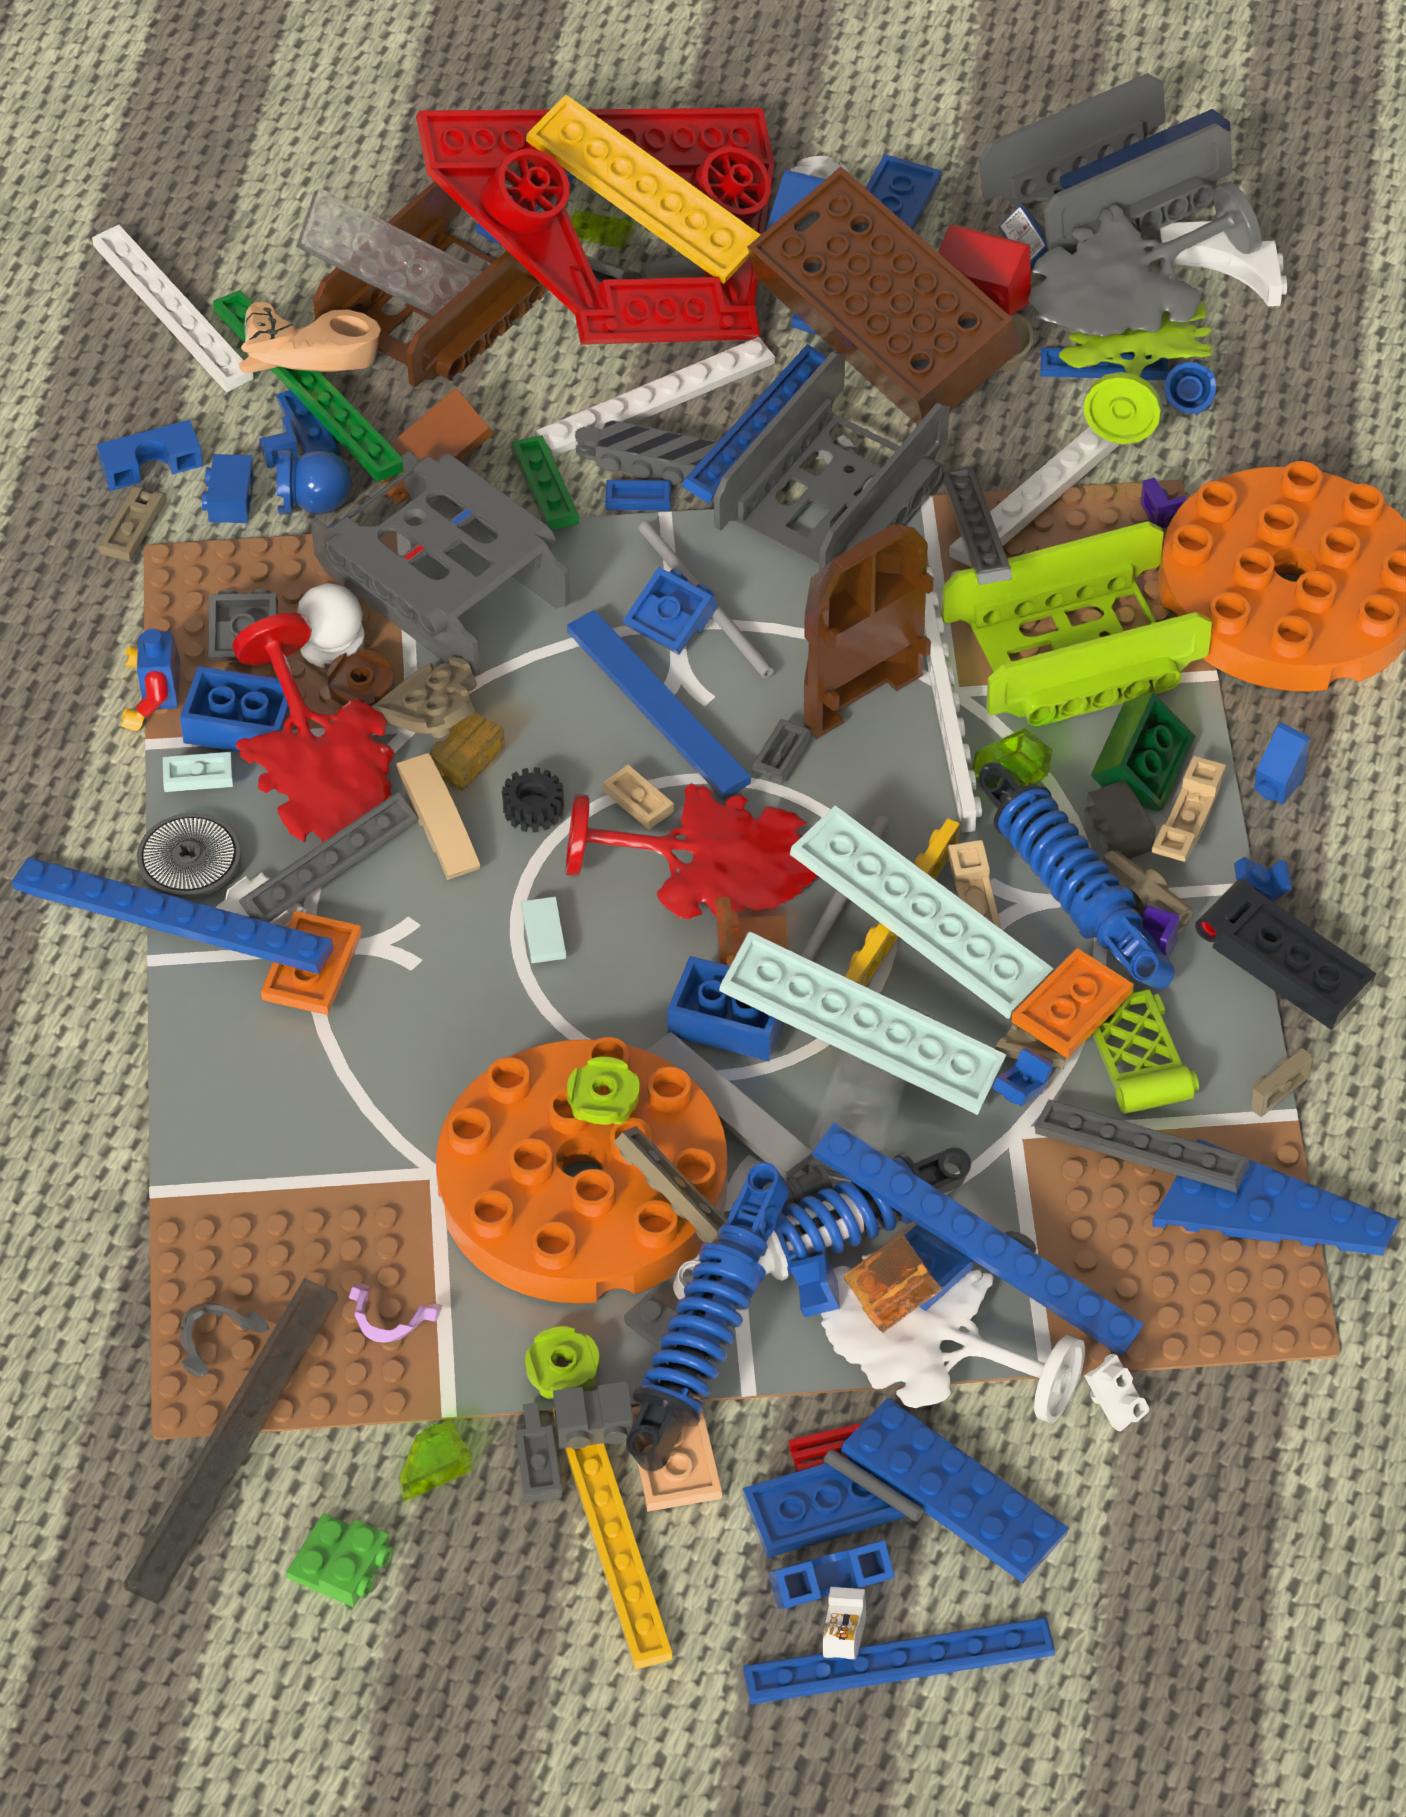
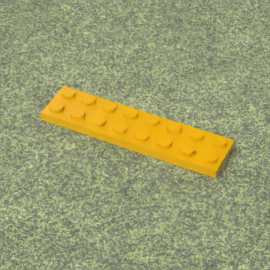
[526,94,760,284]

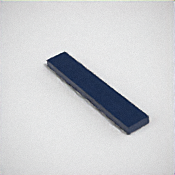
[1060,109,1231,189]

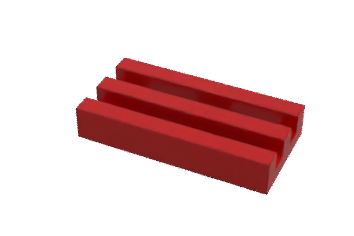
[788,1423,861,1472]

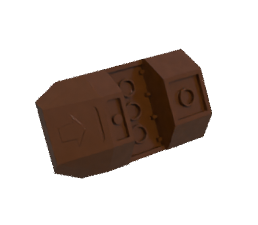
[804,524,934,739]

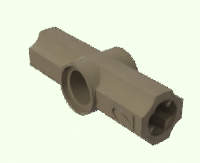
[1102,850,1194,933]

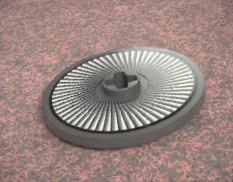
[137,813,241,899]

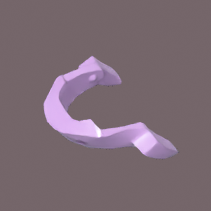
[349,1283,442,1343]

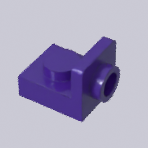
[1140,478,1187,528]

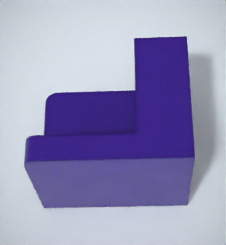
[1143,905,1180,959]

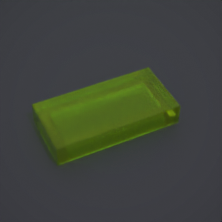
[570,210,634,249]

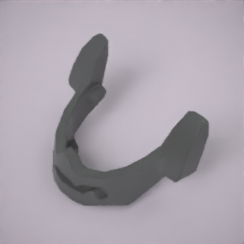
[179,1303,270,1377]

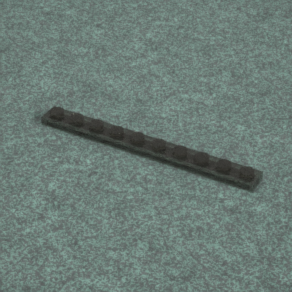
[124,1278,338,1605]

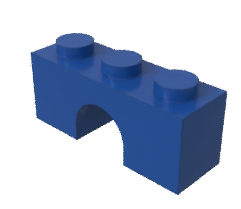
[96,420,203,491]
[768,1540,895,1609]

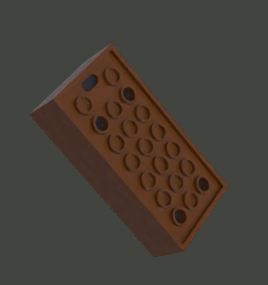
[747,167,1019,425]

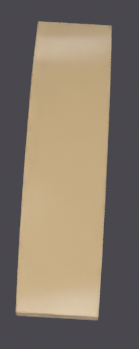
[1152,756,1226,862]
[948,840,1002,930]

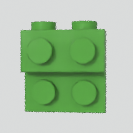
[286,1513,393,1607]

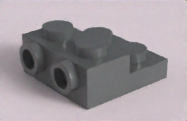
[208,589,279,662]

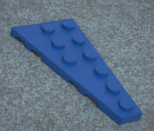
[1152,1138,1399,1256]

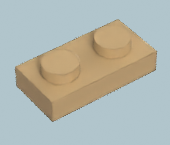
[603,765,674,830]

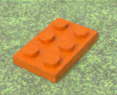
[261,911,362,1015]
[1011,948,1134,1058]

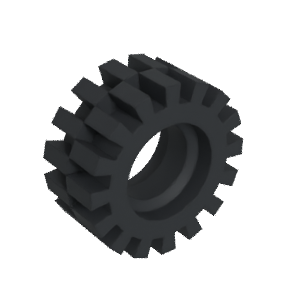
[502,767,564,832]

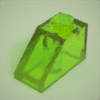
[972,728,1053,785]
[399,1420,472,1503]

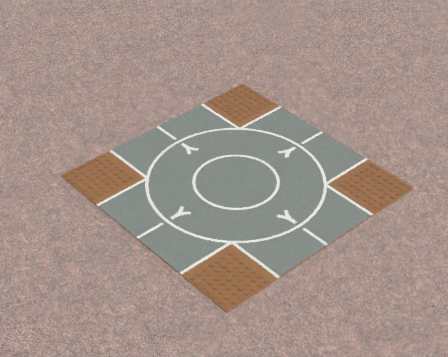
[144,480,1340,1440]

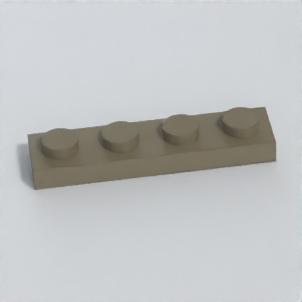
[613,1126,727,1243]

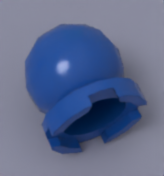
[277,449,352,515]

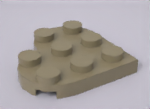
[372,657,477,738]

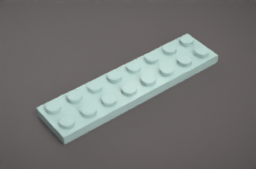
[790,805,1054,1019]
[719,931,1006,1115]

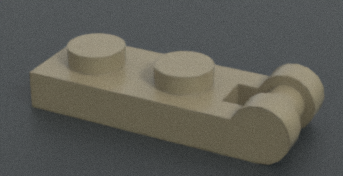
[99,485,167,562]

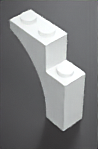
[1158,221,1287,306]

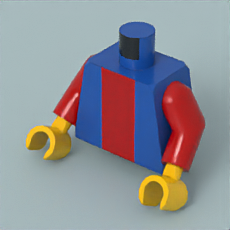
[121,629,180,731]

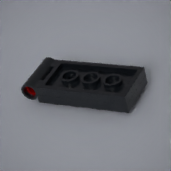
[1195,880,1377,1030]

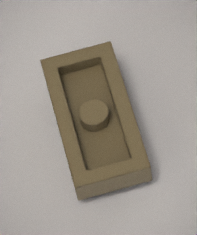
[1251,1048,1313,1117]

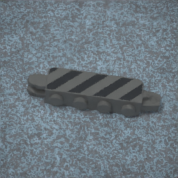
[575,420,718,485]

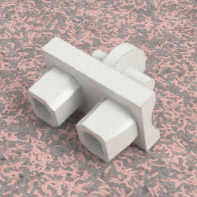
[1085,1354,1150,1431]

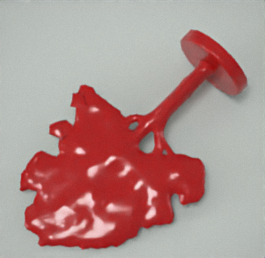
[232,612,395,843]
[565,783,819,920]

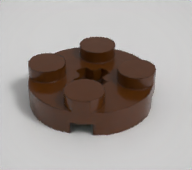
[327,649,395,707]

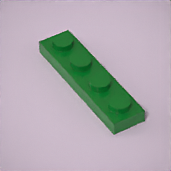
[511,435,579,530]

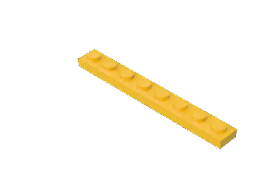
[844,818,960,987]
[553,1408,672,1670]

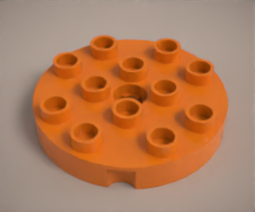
[1158,461,1406,692]
[436,1037,728,1304]

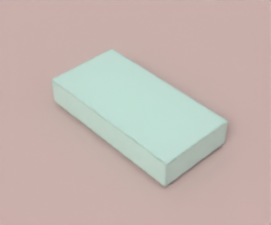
[521,897,566,963]

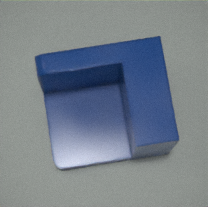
[259,415,298,468]
[790,1254,840,1317]

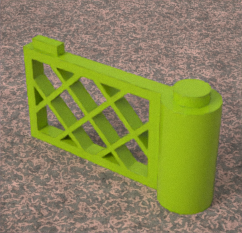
[1092,989,1199,1115]

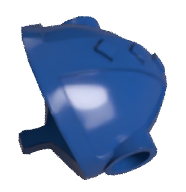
[1164,362,1216,416]

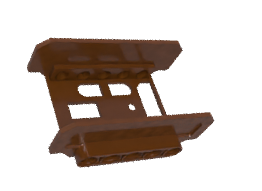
[313,181,545,387]

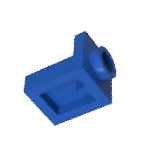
[1234,857,1292,902]

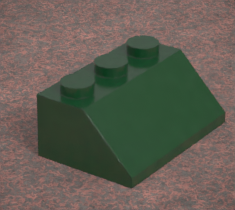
[1090,692,1196,811]

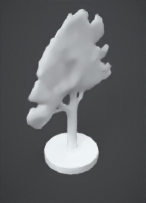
[821,1252,1085,1424]

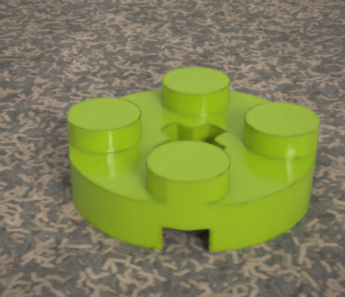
[567,1057,640,1125]
[525,1326,600,1399]

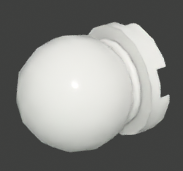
[297,583,365,668]

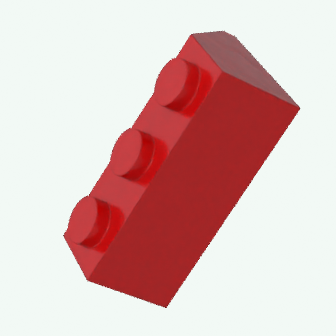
[938,224,1031,316]

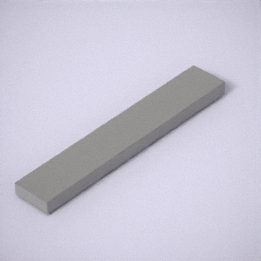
[645,1032,814,1180]

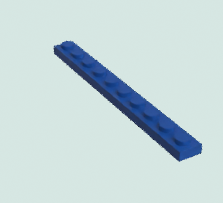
[12,857,334,974]
[812,1122,1144,1357]

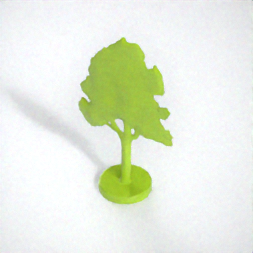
[1059,300,1214,444]

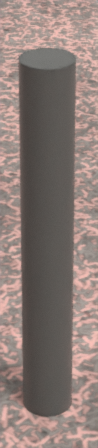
[824,1449,924,1522]

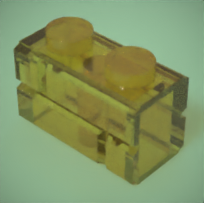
[430,712,505,791]

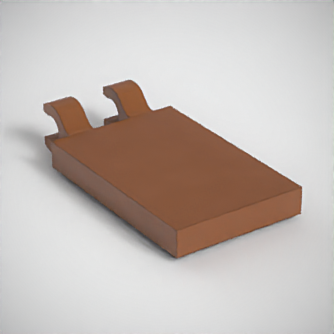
[380,388,494,504]

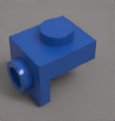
[992,1047,1053,1106]

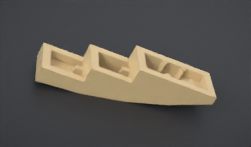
[397,753,480,880]

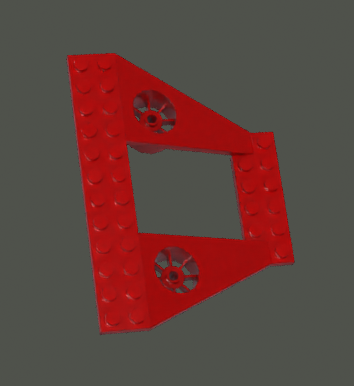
[416,108,775,345]

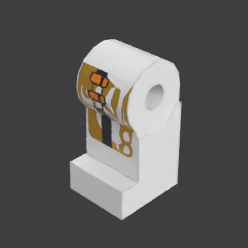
[823,1587,867,1660]

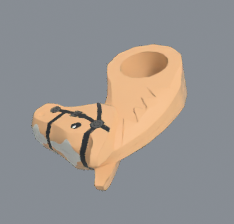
[238,302,381,373]

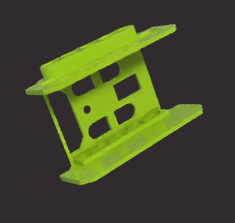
[941,521,1212,726]

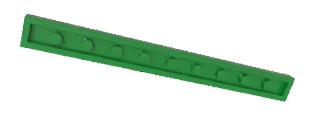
[213,290,404,482]

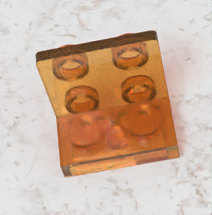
[716,897,789,966]
[844,1234,943,1334]

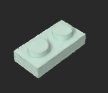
[162,752,233,792]

